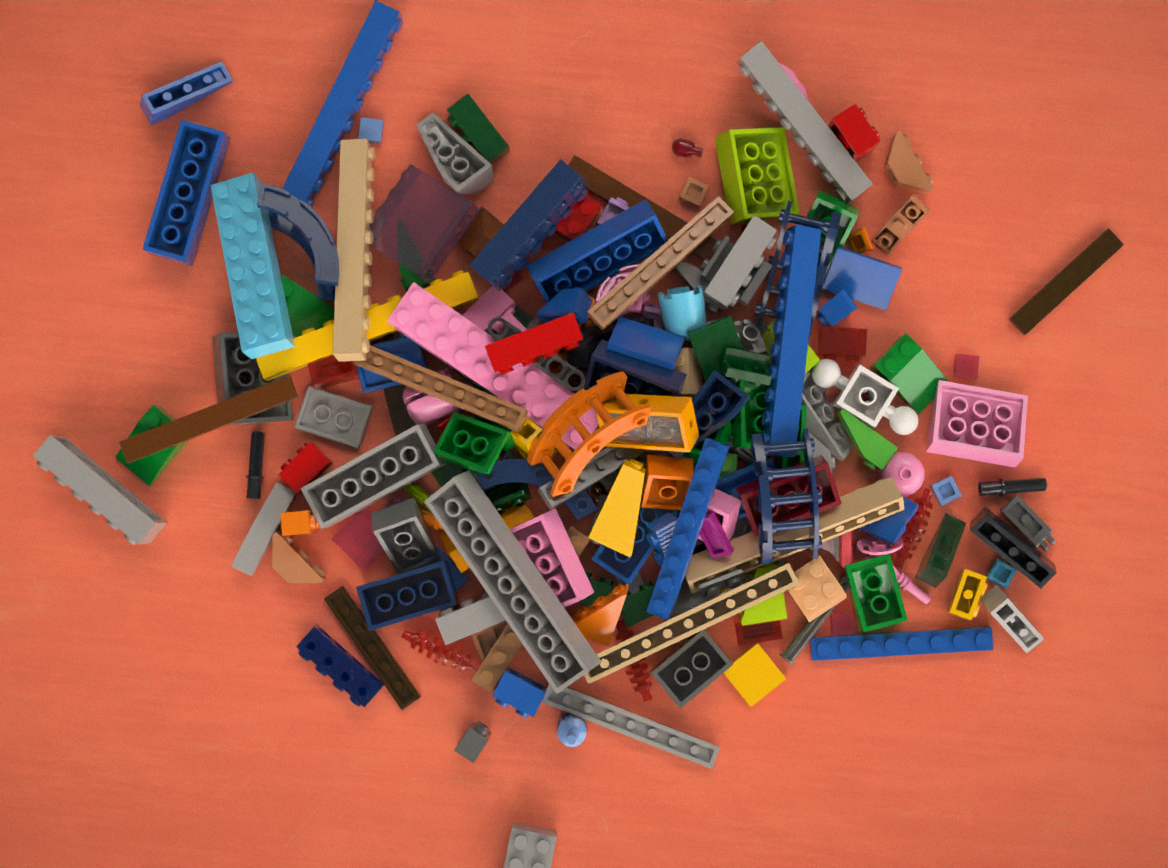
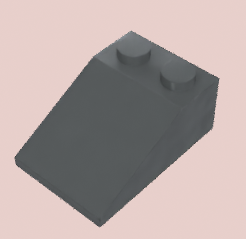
[371,498,441,574]

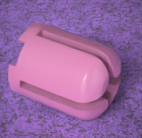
[403,367,463,426]

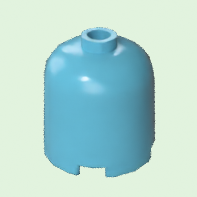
[658,286,706,341]

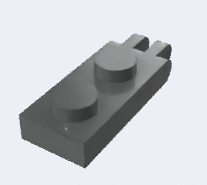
[999,495,1056,552]

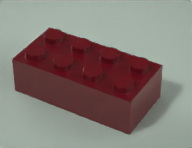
[736,455,842,537]

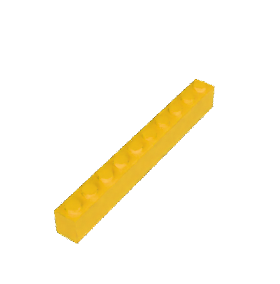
[256,270,479,381]

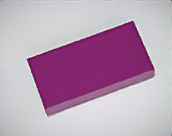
[699,511,734,558]

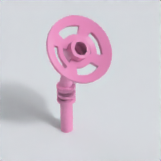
[857,535,931,604]

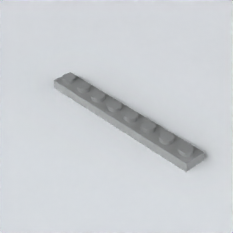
[542,683,720,769]

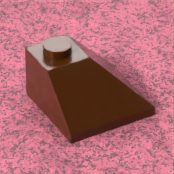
[454,206,504,258]

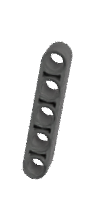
[488,317,585,391]

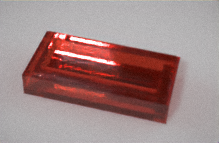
[734,620,783,646]

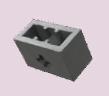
[454,721,491,763]

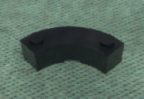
[566,315,655,368]

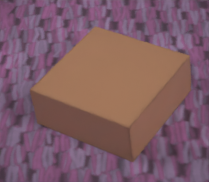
[679,177,709,208]

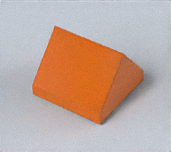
[848,227,873,254]

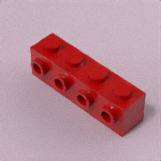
[485,313,583,375]

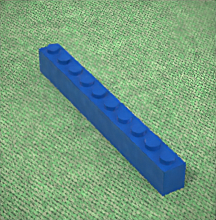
[282,0,403,208]
[762,225,821,458]

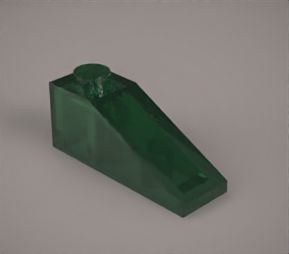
[915,513,966,588]

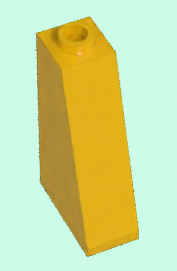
[588,459,646,557]

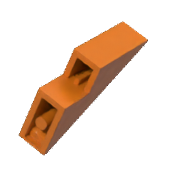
[571,584,629,646]

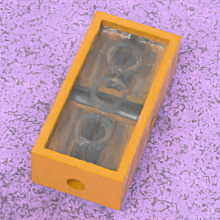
[596,394,699,452]

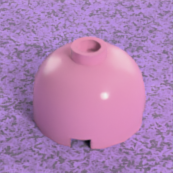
[878,452,925,497]

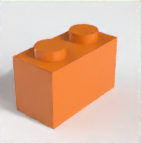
[280,510,320,536]

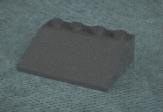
[212,332,293,426]

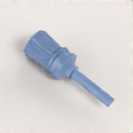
[557,713,588,747]

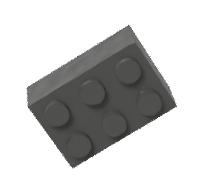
[650,630,733,709]

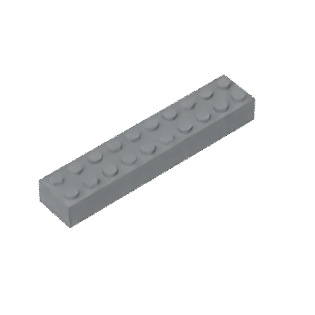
[424,470,601,694]

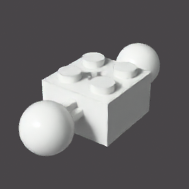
[812,359,919,435]

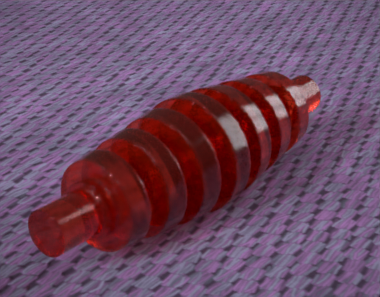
[894,488,934,569]
[615,620,652,702]
[401,630,481,673]

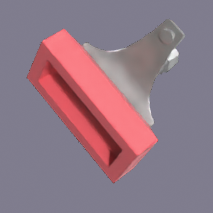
[818,529,856,567]

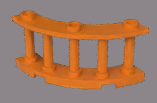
[526,371,651,497]

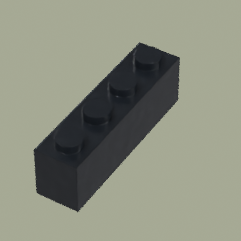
[970,506,1057,589]

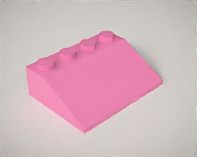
[926,380,1028,467]
[510,508,594,607]

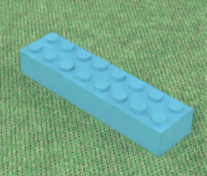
[210,172,295,359]

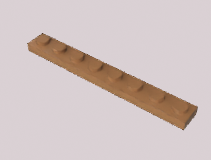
[587,196,734,331]
[353,345,528,432]
[471,526,590,692]

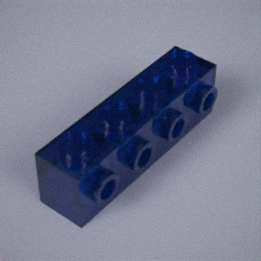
[296,625,384,707]

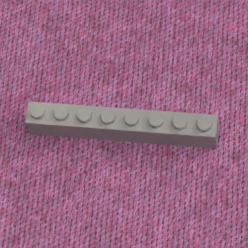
[737,41,873,203]

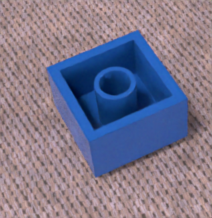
[492,667,547,718]

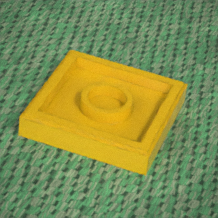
[724,643,786,707]

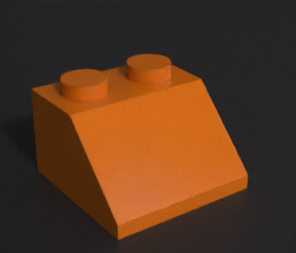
[641,455,694,510]

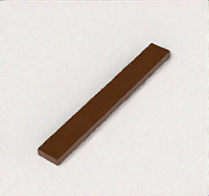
[568,155,717,260]
[119,376,299,463]

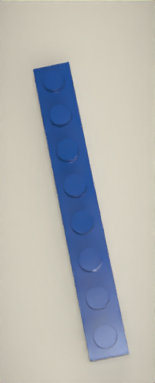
[646,438,730,620]
[810,627,993,661]

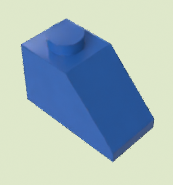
[537,287,592,324]
[816,290,858,329]

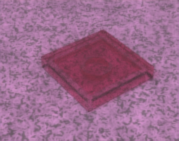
[332,508,384,571]

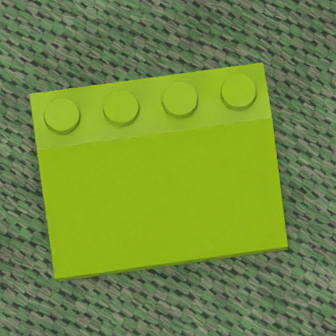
[715,127,800,225]

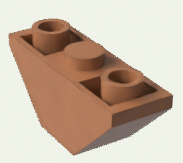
[884,131,934,195]
[871,194,931,255]
[272,531,327,583]

